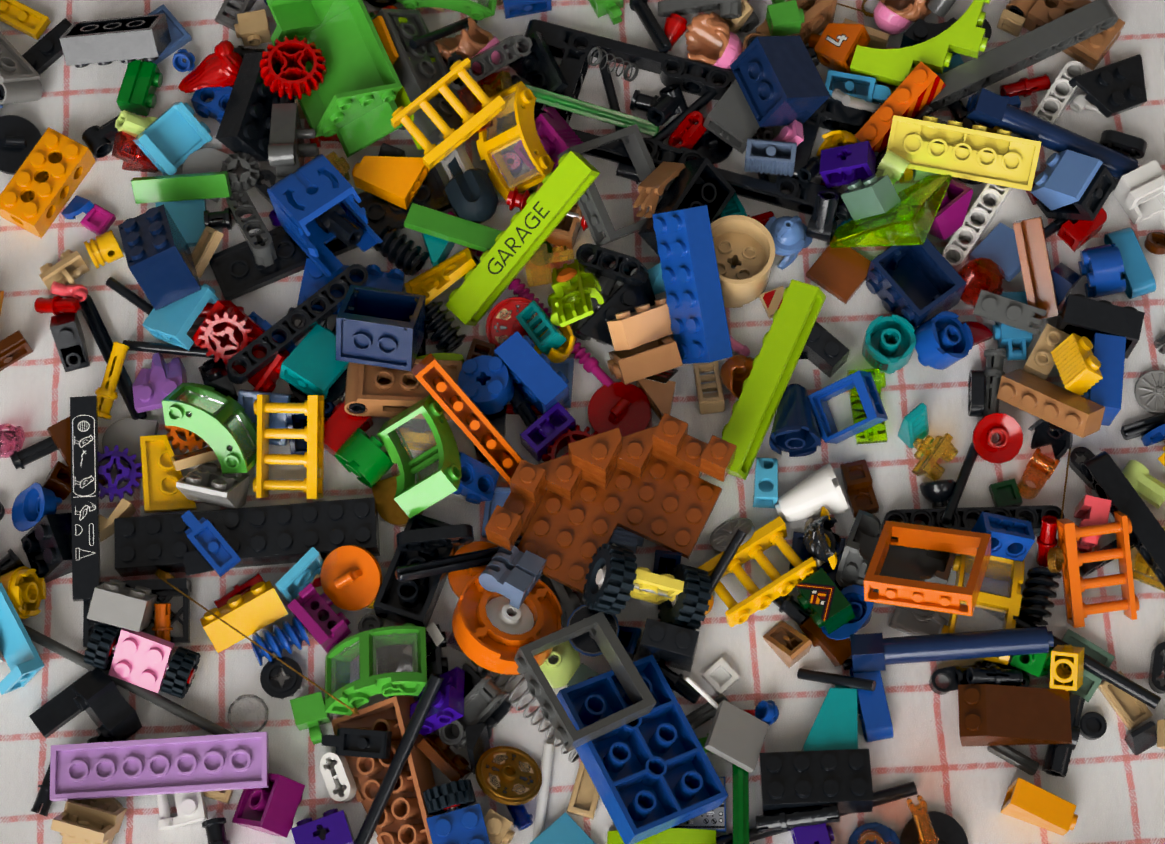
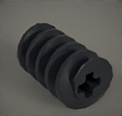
[373,225,429,276]
[424,301,466,353]
[1019,567,1062,625]

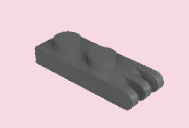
[973,289,1047,335]

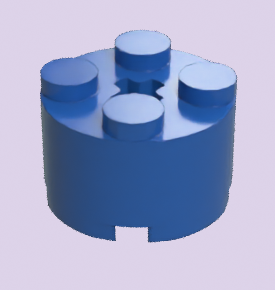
[1078,243,1126,298]
[914,311,973,370]
[458,355,514,415]

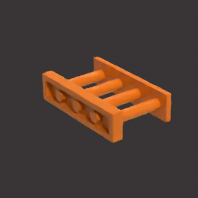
[1057,511,1140,628]

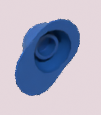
[12,482,62,532]
[821,585,874,640]

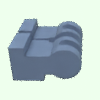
[479,546,546,609]

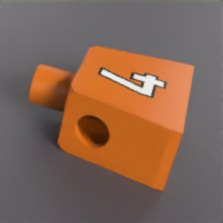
[808,23,871,74]

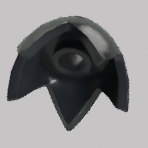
[1028,419,1073,461]

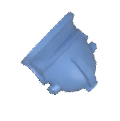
[765,216,813,270]

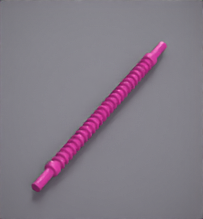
[447,211,614,387]

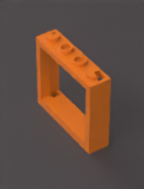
[864,520,991,616]

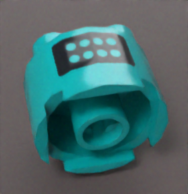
[862,314,916,374]

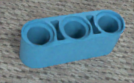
[1104,227,1156,299]

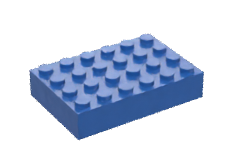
[557,654,728,844]

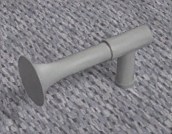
[832,88,883,113]

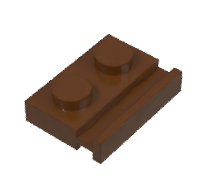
[0,330,33,371]
[417,733,472,782]

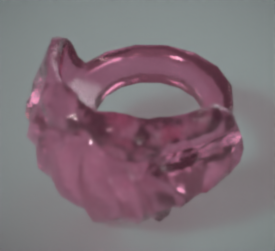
[0,424,25,458]

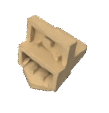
[51,797,127,844]

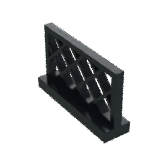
[83,578,191,648]

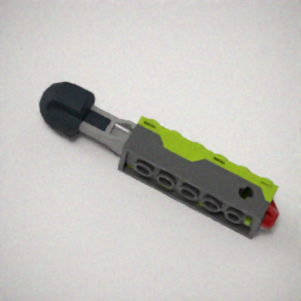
[373,5,499,224]

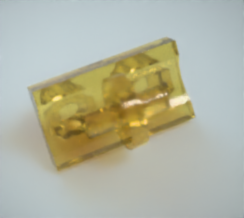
[912,433,958,481]

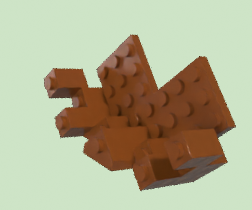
[485,413,737,594]

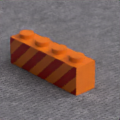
[854,62,946,153]

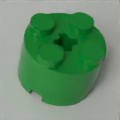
[335,427,394,488]

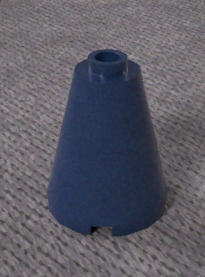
[769,384,821,457]

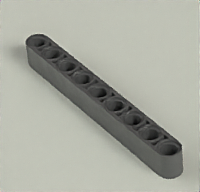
[929,0,1119,113]

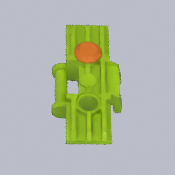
[547,259,604,328]

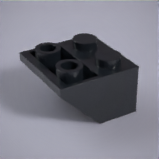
[21,513,72,583]

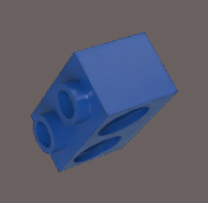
[191,86,232,123]
[453,452,500,504]
[971,511,1035,562]

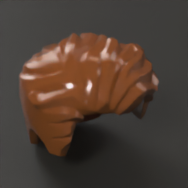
[720,354,754,399]

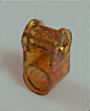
[1017,448,1060,499]

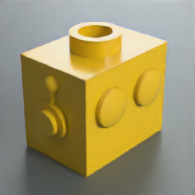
[1049,644,1085,691]

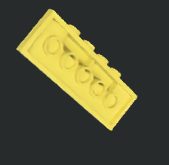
[886,115,1042,191]

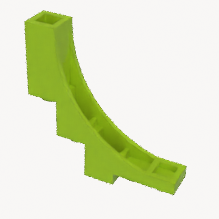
[850,0,991,87]

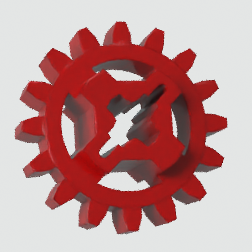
[198,309,255,365]

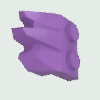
[132,352,187,413]

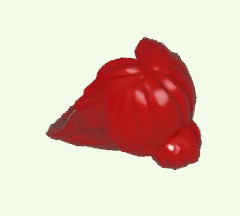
[179,40,242,93]

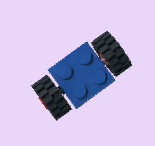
[423,779,490,844]

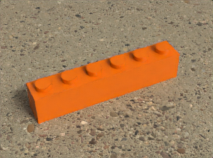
[411,353,523,485]

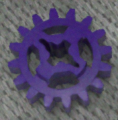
[98,445,142,502]

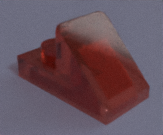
[112,131,158,173]

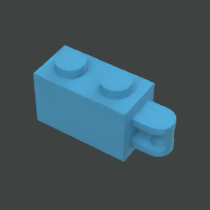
[825,70,891,103]
[993,292,1033,361]

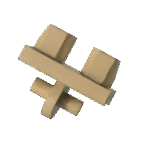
[39,249,89,294]

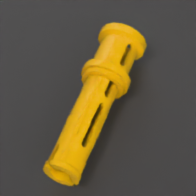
[95,342,129,420]

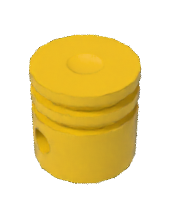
[84,230,124,269]

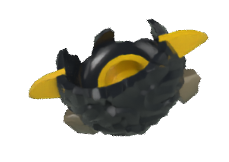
[803,506,843,570]

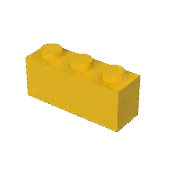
[200,580,288,653]

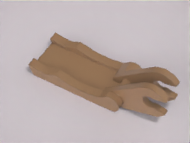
[633,161,686,218]

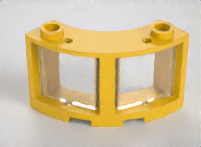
[476,81,555,200]
[941,554,1025,665]

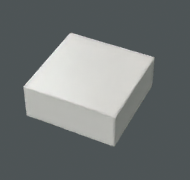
[702,657,740,695]

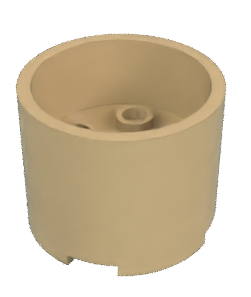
[710,215,775,308]

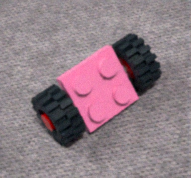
[84,622,200,699]

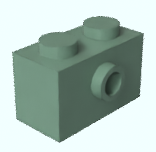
[840,175,901,221]

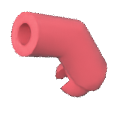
[50,281,88,302]

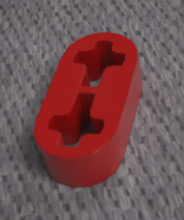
[668,111,707,149]

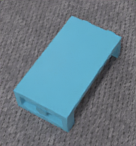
[0,583,45,695]

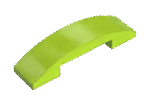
[607,828,717,844]

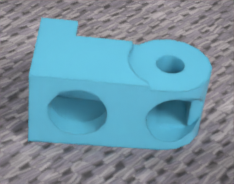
[753,457,778,509]

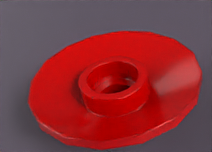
[972,413,1023,464]

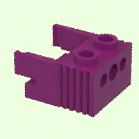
[514,107,584,172]
[287,583,352,653]

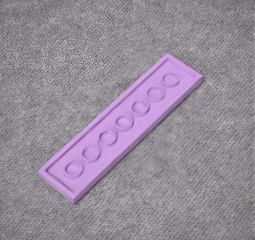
[49,732,269,801]

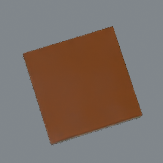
[806,237,871,304]

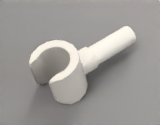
[1070,94,1103,115]

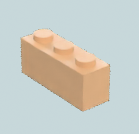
[607,297,673,351]

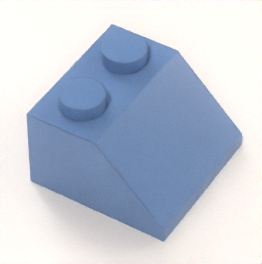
[1031,149,1103,211]

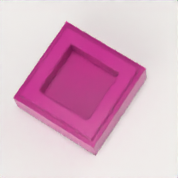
[80,204,116,235]

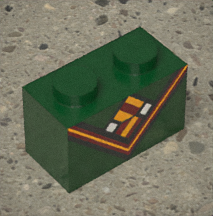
[796,568,855,634]

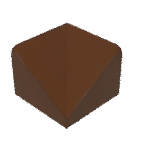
[42,461,71,500]

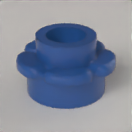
[172,49,195,72]
[755,700,779,726]

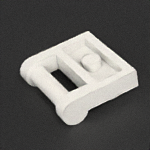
[156,792,208,830]

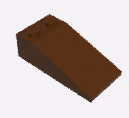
[958,684,1072,746]

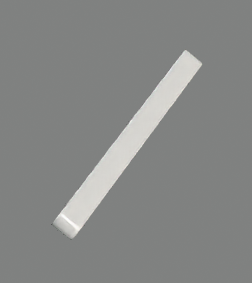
[942,61,1086,273]

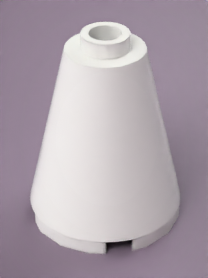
[775,463,850,522]

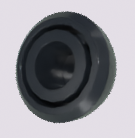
[920,479,956,508]

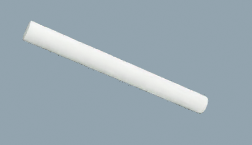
[532,743,554,841]

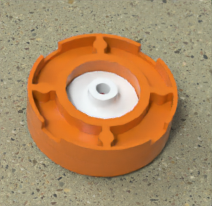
[452,571,563,675]

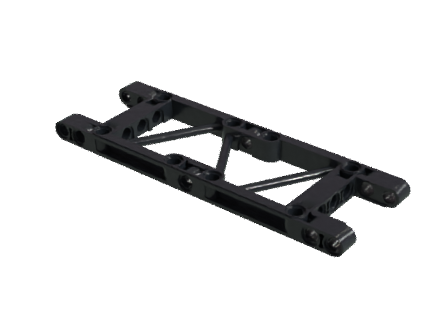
[499,19,872,221]

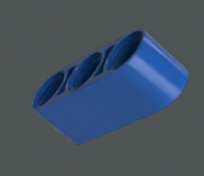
[850,667,894,743]

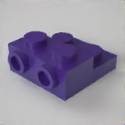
[410,666,465,736]

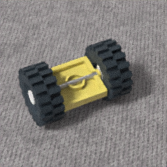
[584,543,712,631]

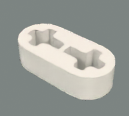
[320,752,357,802]

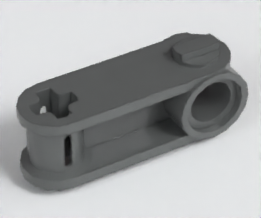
[438,674,509,749]

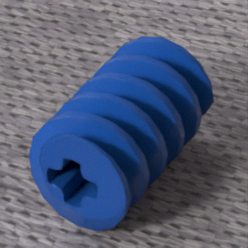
[251,616,310,666]

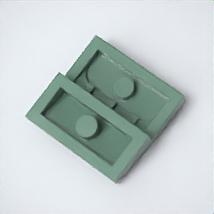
[1045,629,1115,702]

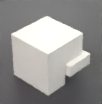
[1113,159,1165,225]

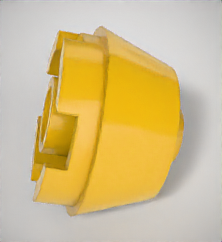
[0,566,46,619]

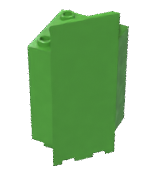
[266,0,403,158]

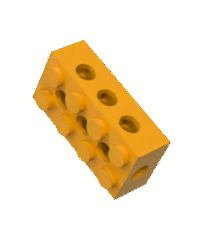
[0,127,96,238]

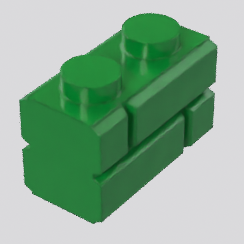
[116,60,163,116]

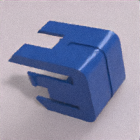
[267,154,383,277]

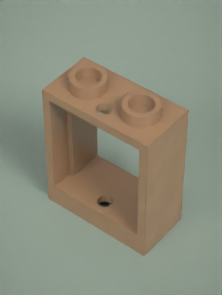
[607,336,683,385]

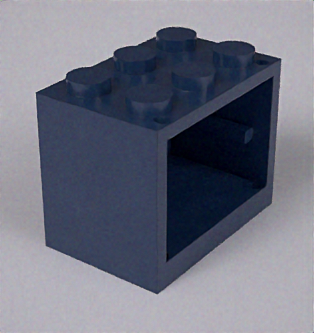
[730,35,830,127]
[118,204,201,310]
[865,228,967,330]
[336,285,426,371]

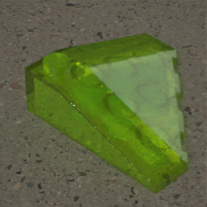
[830,175,952,248]

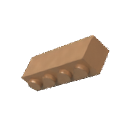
[997,369,1105,438]

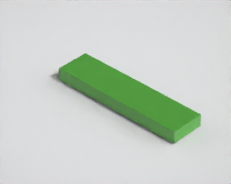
[131,171,232,204]
[404,203,502,252]

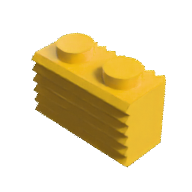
[1050,333,1103,396]

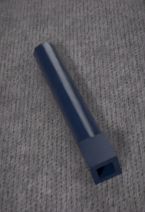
[966,88,1140,179]
[850,626,1054,673]

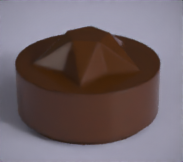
[1144,232,1165,255]

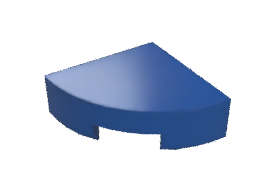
[61,195,95,220]
[1141,424,1165,446]

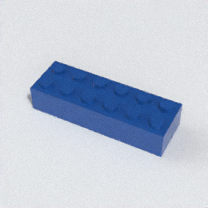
[652,205,733,364]

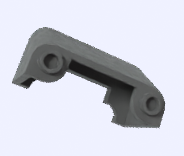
[836,510,956,616]

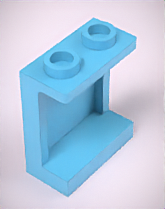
[133,102,213,176]
[142,284,220,350]

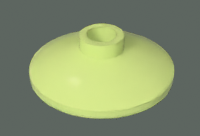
[539,640,580,689]

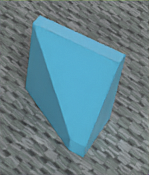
[648,263,665,295]

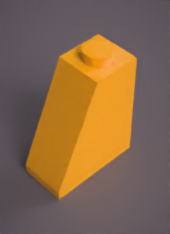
[352,156,430,210]
[1001,778,1078,835]

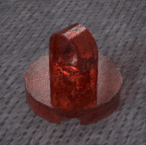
[957,258,1005,307]

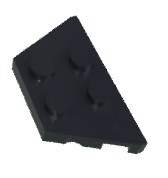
[1069,54,1147,118]
[576,270,656,348]

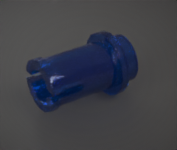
[505,804,533,831]

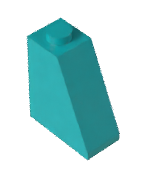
[801,685,858,751]

